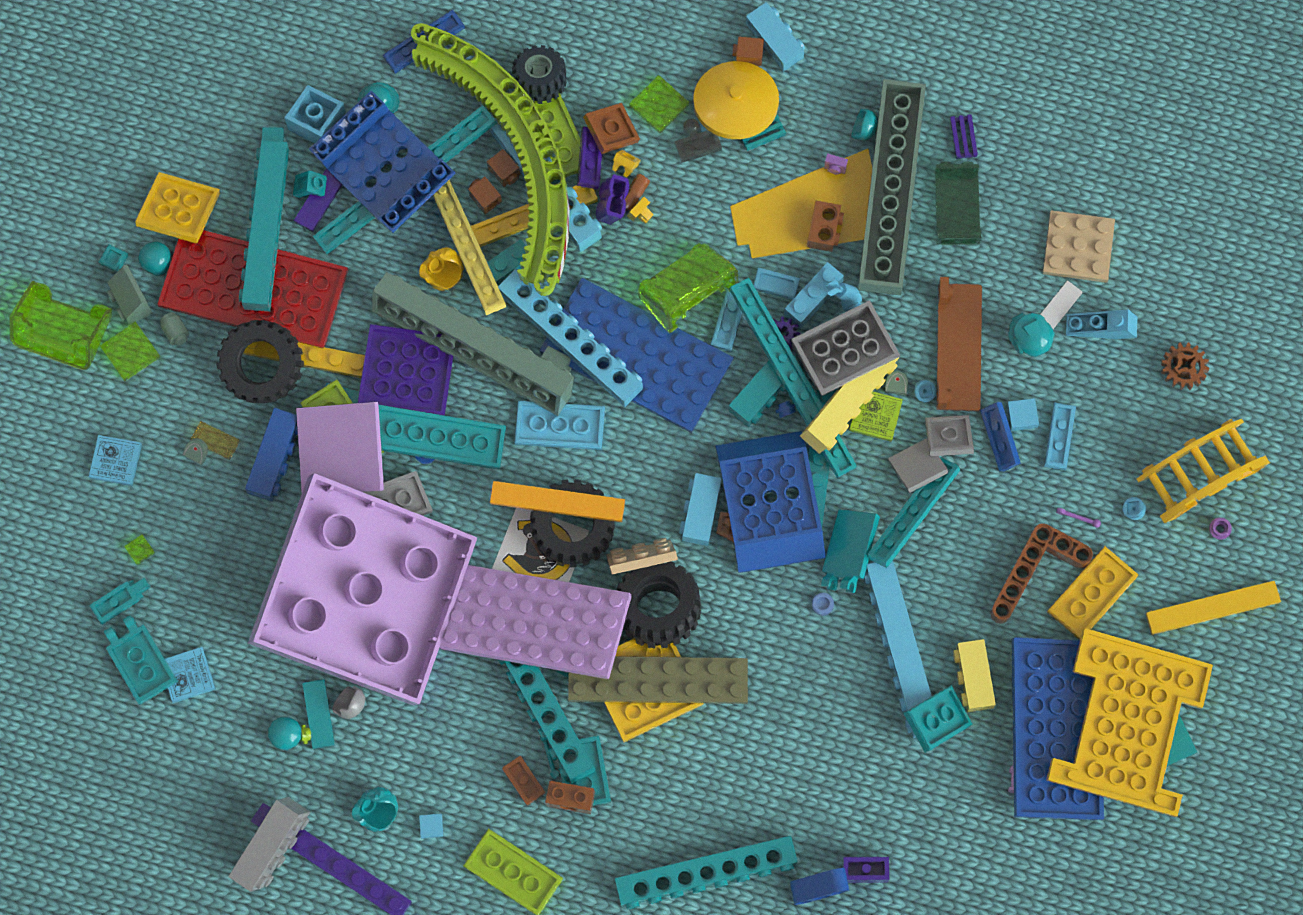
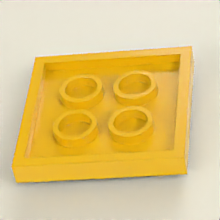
[135,172,220,243]

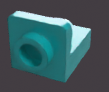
[293,170,327,198]

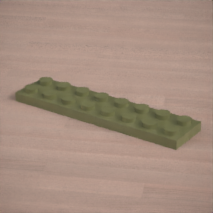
[568,656,748,704]

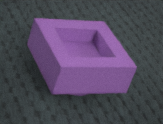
[824,153,848,174]

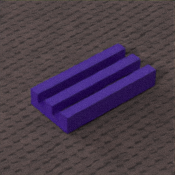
[950,114,978,159]

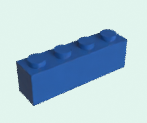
[245,408,298,502]

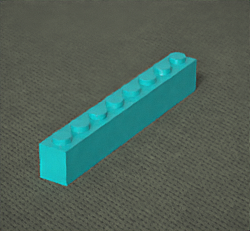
[239,140,289,311]

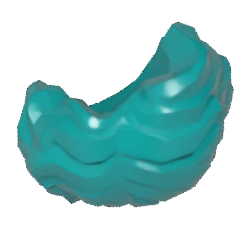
[352,787,398,832]

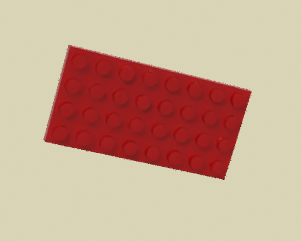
[157,230,348,349]

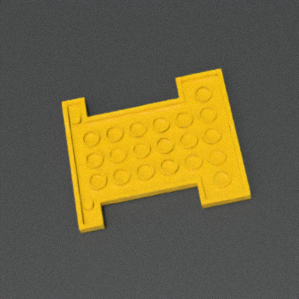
[1046,628,1213,817]

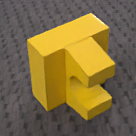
[612,150,641,178]
[627,197,653,224]

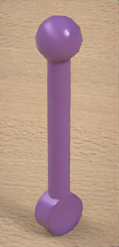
[1056,508,1101,528]

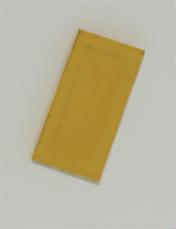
[190,421,240,460]

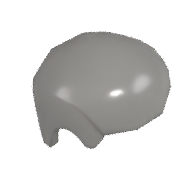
[332,686,365,719]

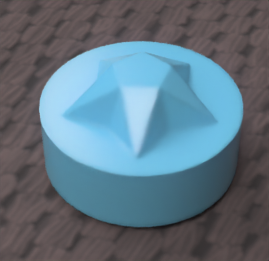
[914,380,936,402]
[1122,497,1146,520]

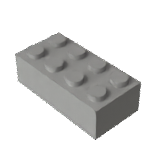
[228,797,310,892]

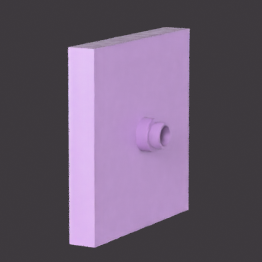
[248,473,478,705]

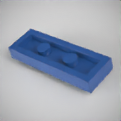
[980,402,1021,472]

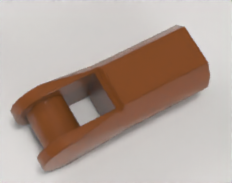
[625,174,650,211]

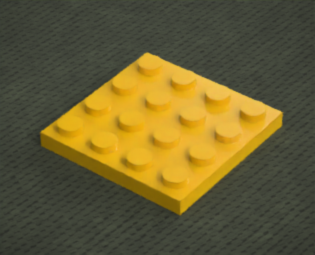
[604,638,704,743]

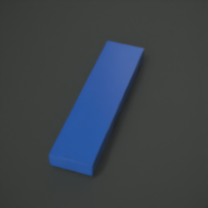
[383,10,465,74]

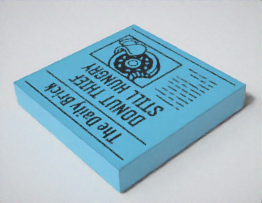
[88,435,142,486]
[165,647,216,703]

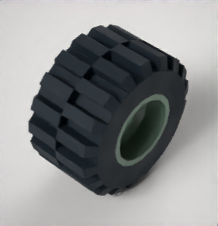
[512,45,567,104]

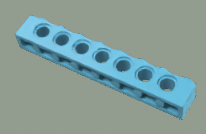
[489,112,602,252]
[498,269,643,407]

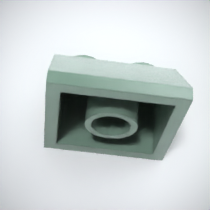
[107,264,153,325]

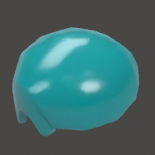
[851,109,878,141]
[138,241,173,276]
[268,716,301,751]

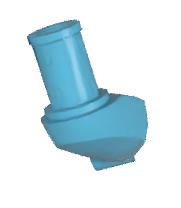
[825,280,862,312]

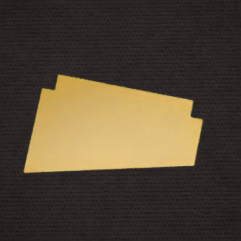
[730,149,872,258]

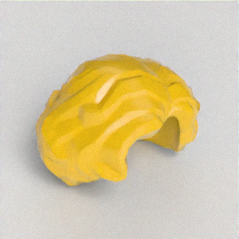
[419,247,464,291]

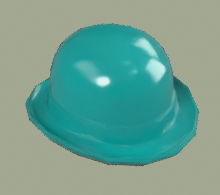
[357,82,400,114]

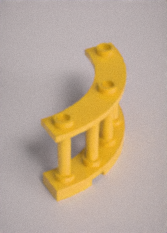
[1137,419,1270,523]

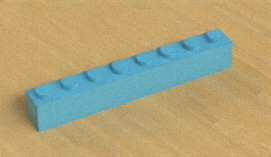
[864,561,931,738]

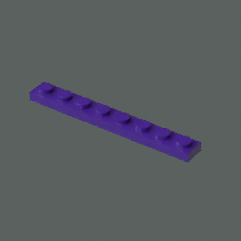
[251,803,412,915]

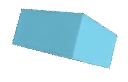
[1007,398,1039,431]

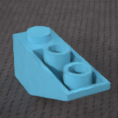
[1066,309,1137,339]

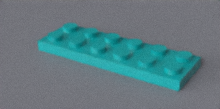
[378,405,506,470]

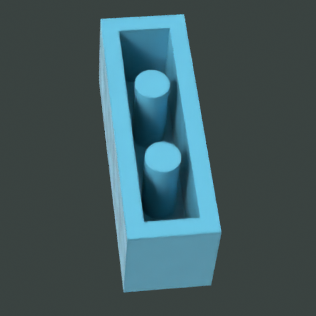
[746,2,805,72]
[784,262,844,330]
[679,473,722,546]

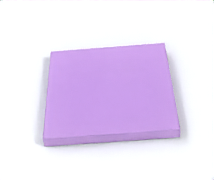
[296,402,384,492]

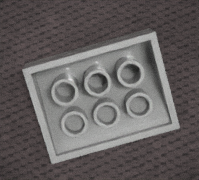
[792,300,900,395]

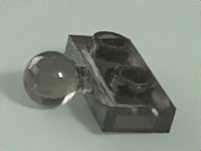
[675,118,722,163]

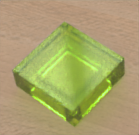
[124,534,155,565]

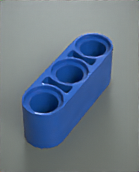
[790,868,850,905]

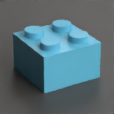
[285,85,346,143]

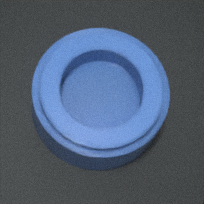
[812,593,834,616]

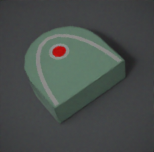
[885,371,908,396]
[182,438,208,465]

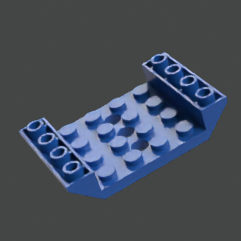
[309,91,456,233]
[715,431,826,573]

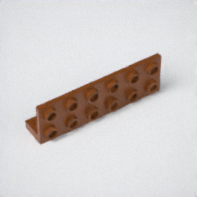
[936,277,982,411]

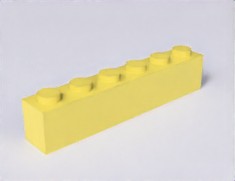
[800,358,899,454]

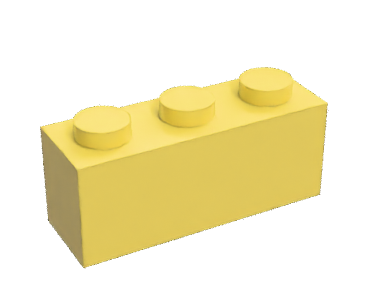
[953,639,996,712]

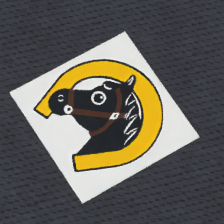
[492,508,589,582]

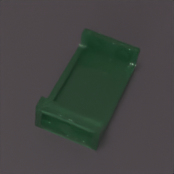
[935,161,982,245]

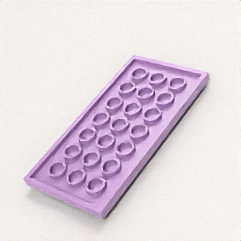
[439,565,632,679]

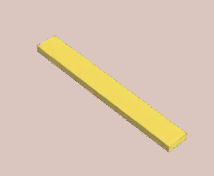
[433,180,506,315]

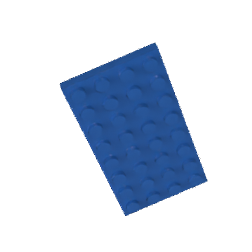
[539,278,734,433]
[1012,637,1104,820]

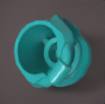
[1008,313,1055,357]

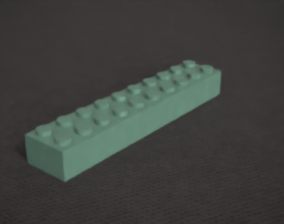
[858,79,926,295]
[372,272,574,416]

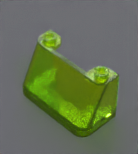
[638,243,739,334]
[9,281,112,370]

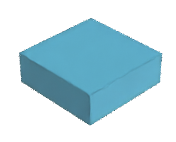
[419,814,444,839]

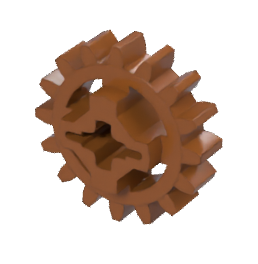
[1161,342,1209,390]

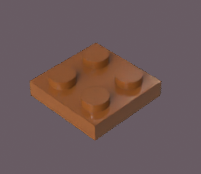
[583,103,640,154]

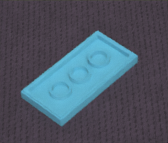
[514,401,605,450]

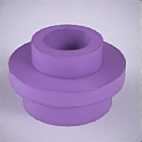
[1209,517,1232,540]

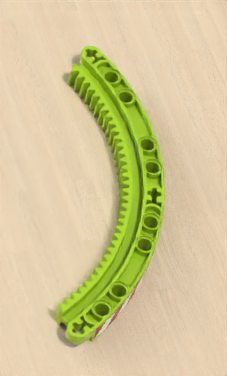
[411,23,570,296]

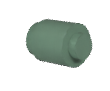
[160,312,189,346]

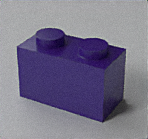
[842,857,890,883]

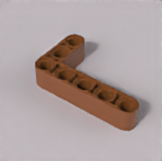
[990,524,1093,624]

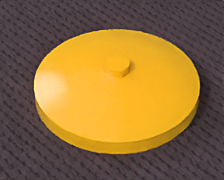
[694,61,779,139]

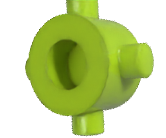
[300,725,311,744]

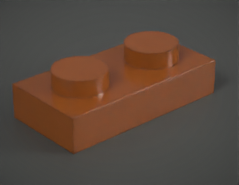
[502,755,546,806]

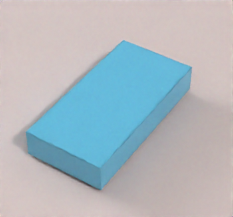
[753,268,800,300]

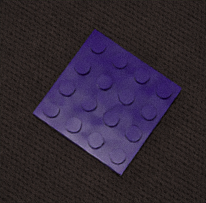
[358,324,453,416]

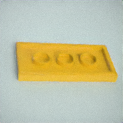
[1047,546,1139,640]

